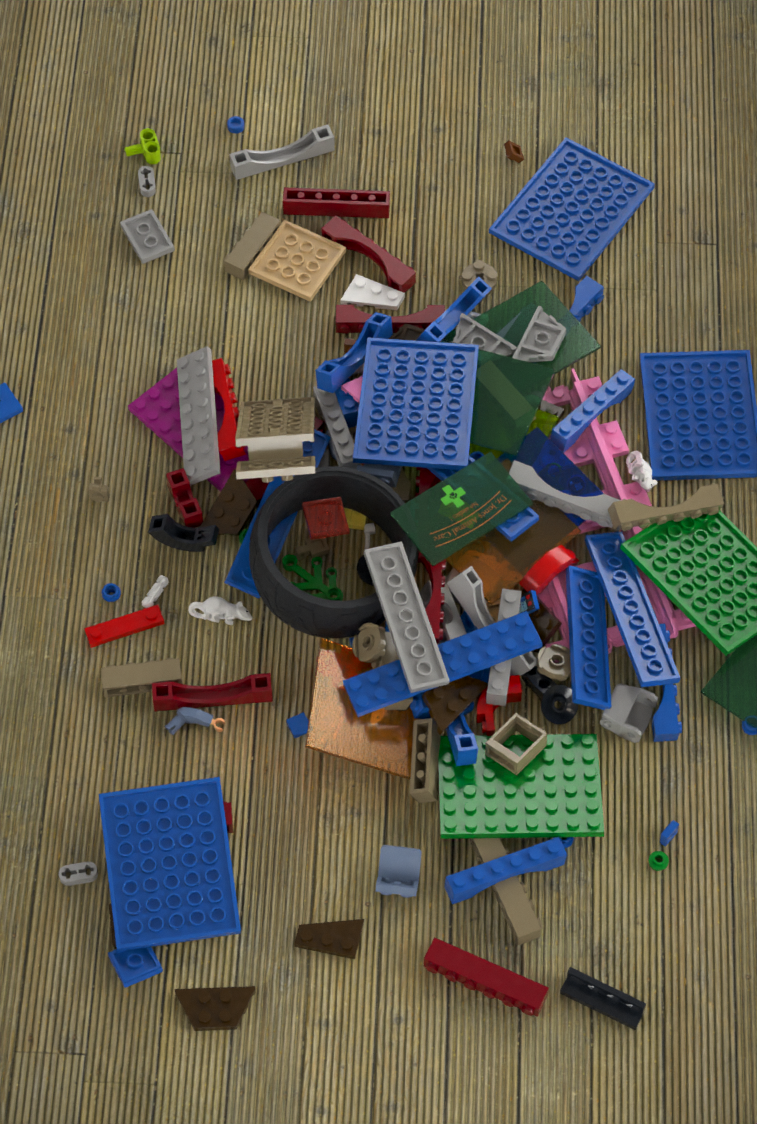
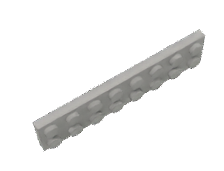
[177,346,220,486]
[363,541,450,693]

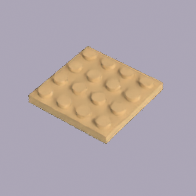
[248,220,346,302]

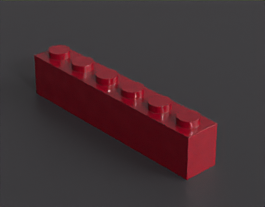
[283,187,390,218]
[424,937,549,1017]

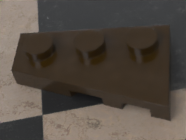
[521,588,562,653]

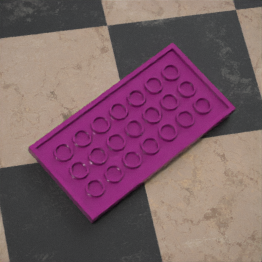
[128,368,249,492]

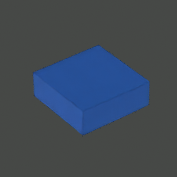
[286,712,312,739]
[660,820,679,847]

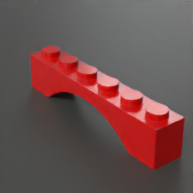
[212,358,246,461]

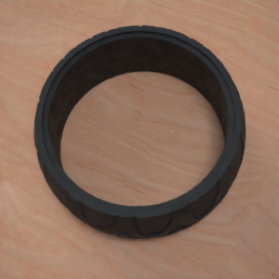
[249,466,419,638]

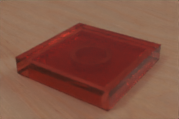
[302,497,349,540]

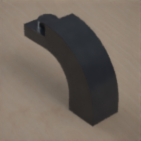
[148,514,219,552]

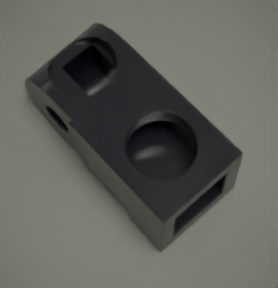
[521,666,557,701]

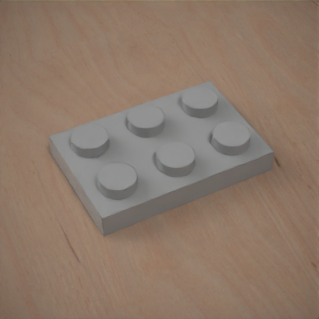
[120,209,175,264]

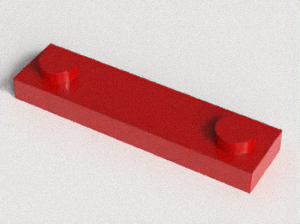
[84,605,165,648]

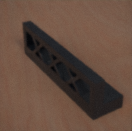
[560,967,646,1030]

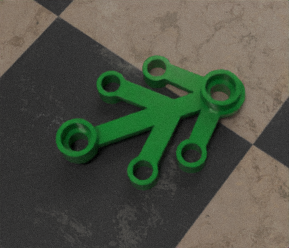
[282,554,343,601]

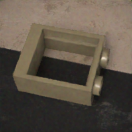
[485,713,547,775]

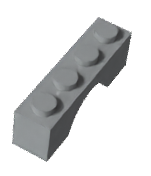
[419,581,467,644]

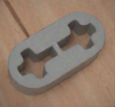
[138,166,156,197]
[58,862,98,886]

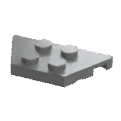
[512,306,566,364]
[452,313,517,367]

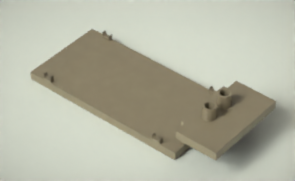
[235,396,316,482]

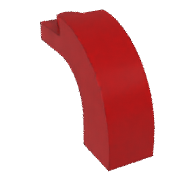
[519,545,579,595]
[476,675,522,736]

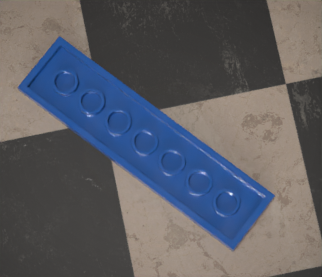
[565,565,612,710]

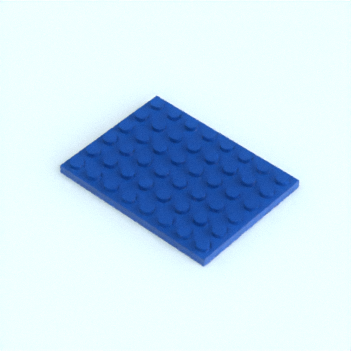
[489,137,655,281]
[353,338,479,470]
[639,350,757,480]
[99,777,241,952]

